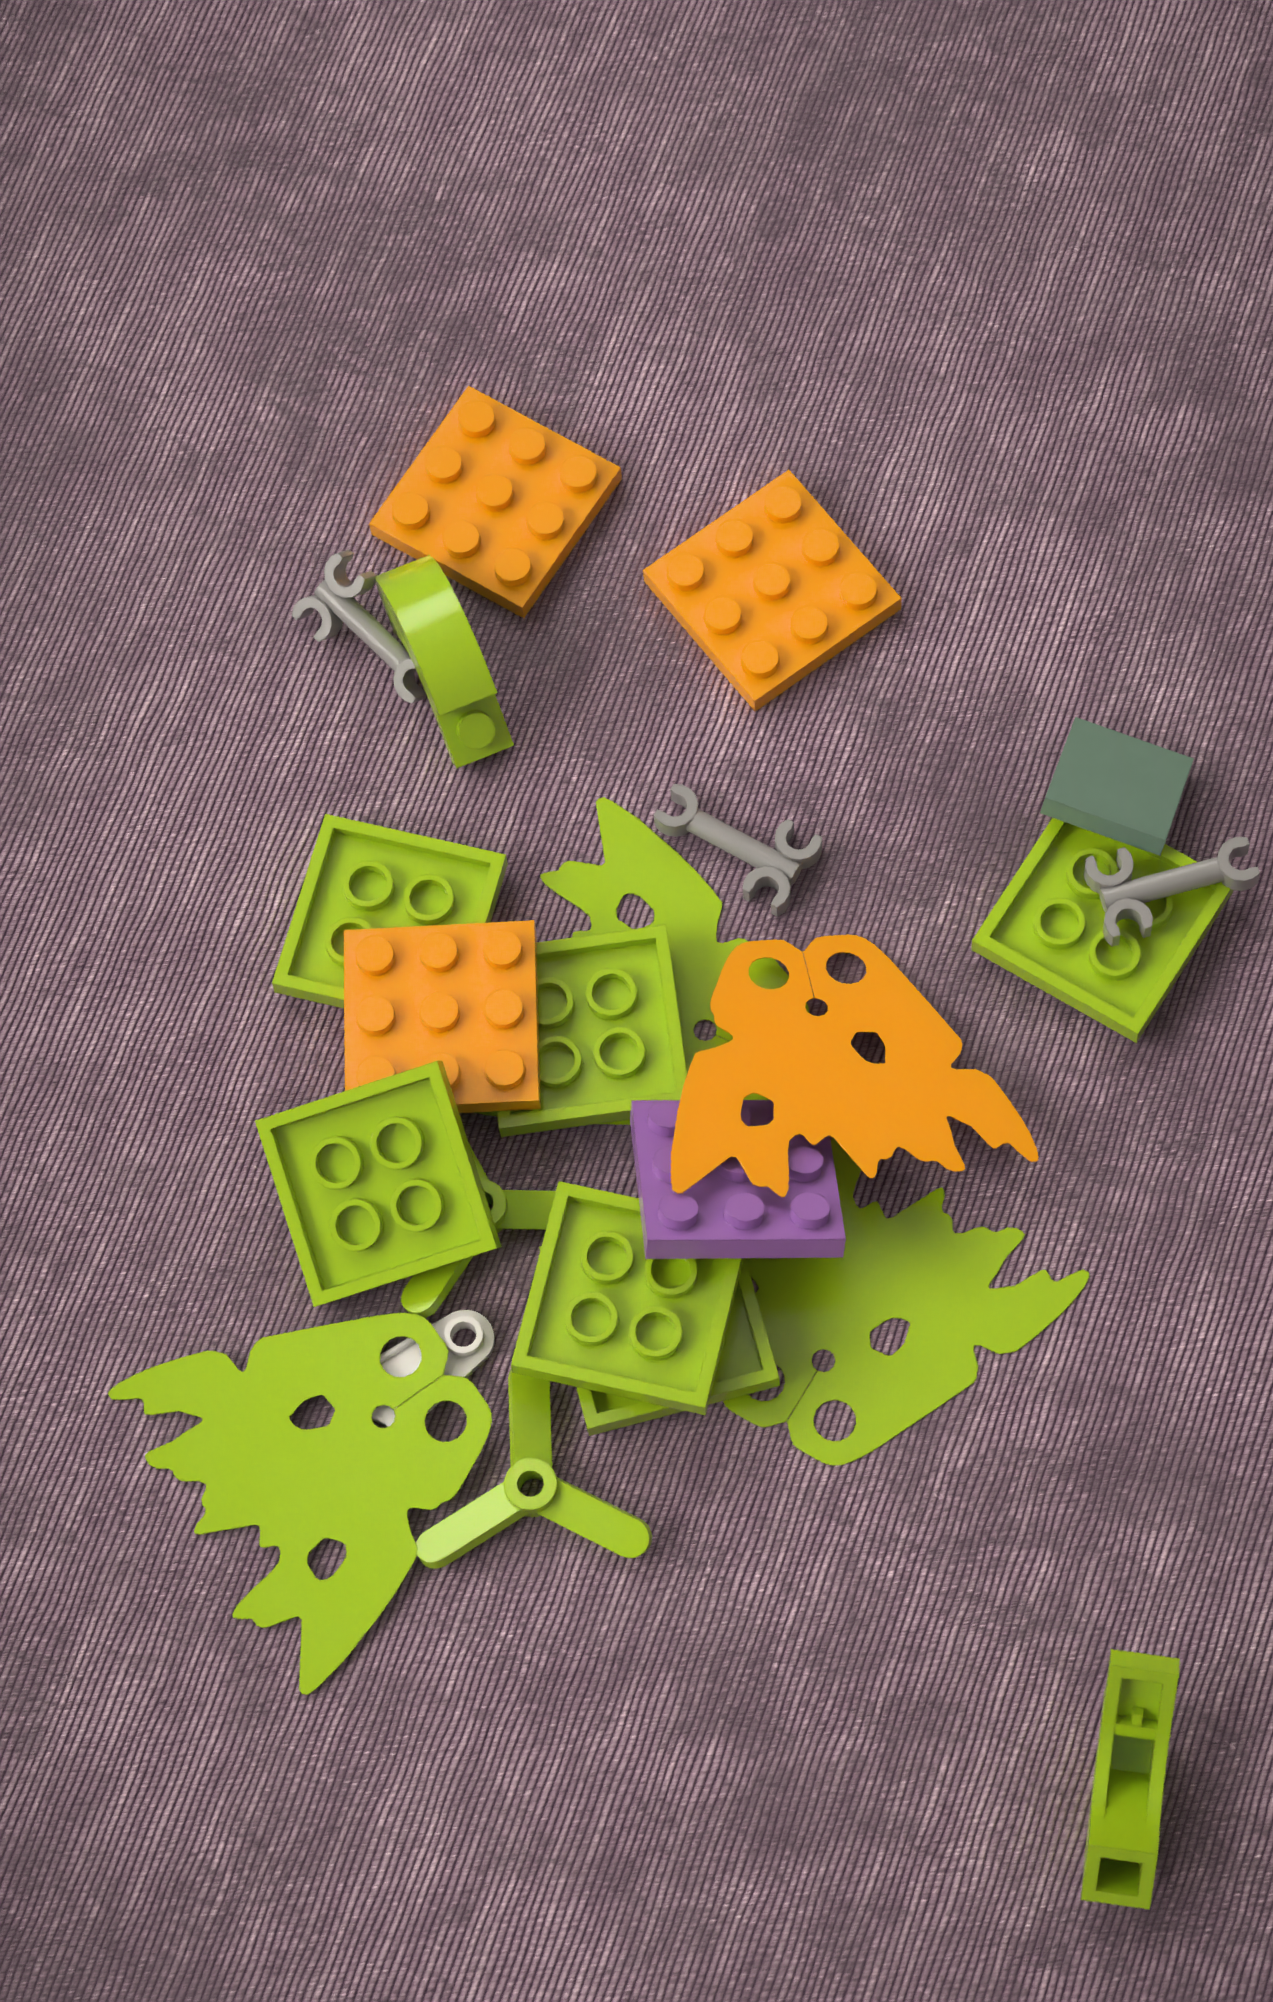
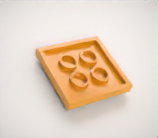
[369,385,622,618]
[643,470,902,712]
[344,920,541,1113]

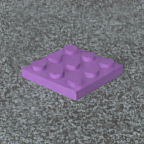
[630,1100,846,1259]

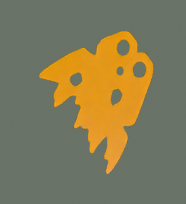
[671,935,1039,1198]

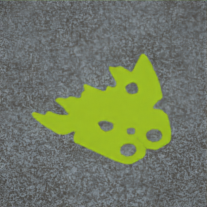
[474,797,809,1125]
[723,1099,1090,1466]
[108,1313,492,1695]

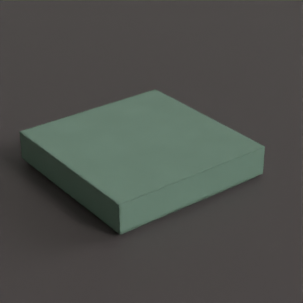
[1040,717,1194,856]

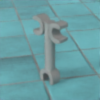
[291,549,426,703]
[654,784,822,917]
[1084,837,1260,947]

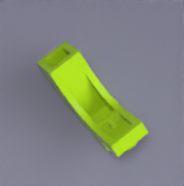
[375,555,514,768]
[1081,1649,1180,1910]

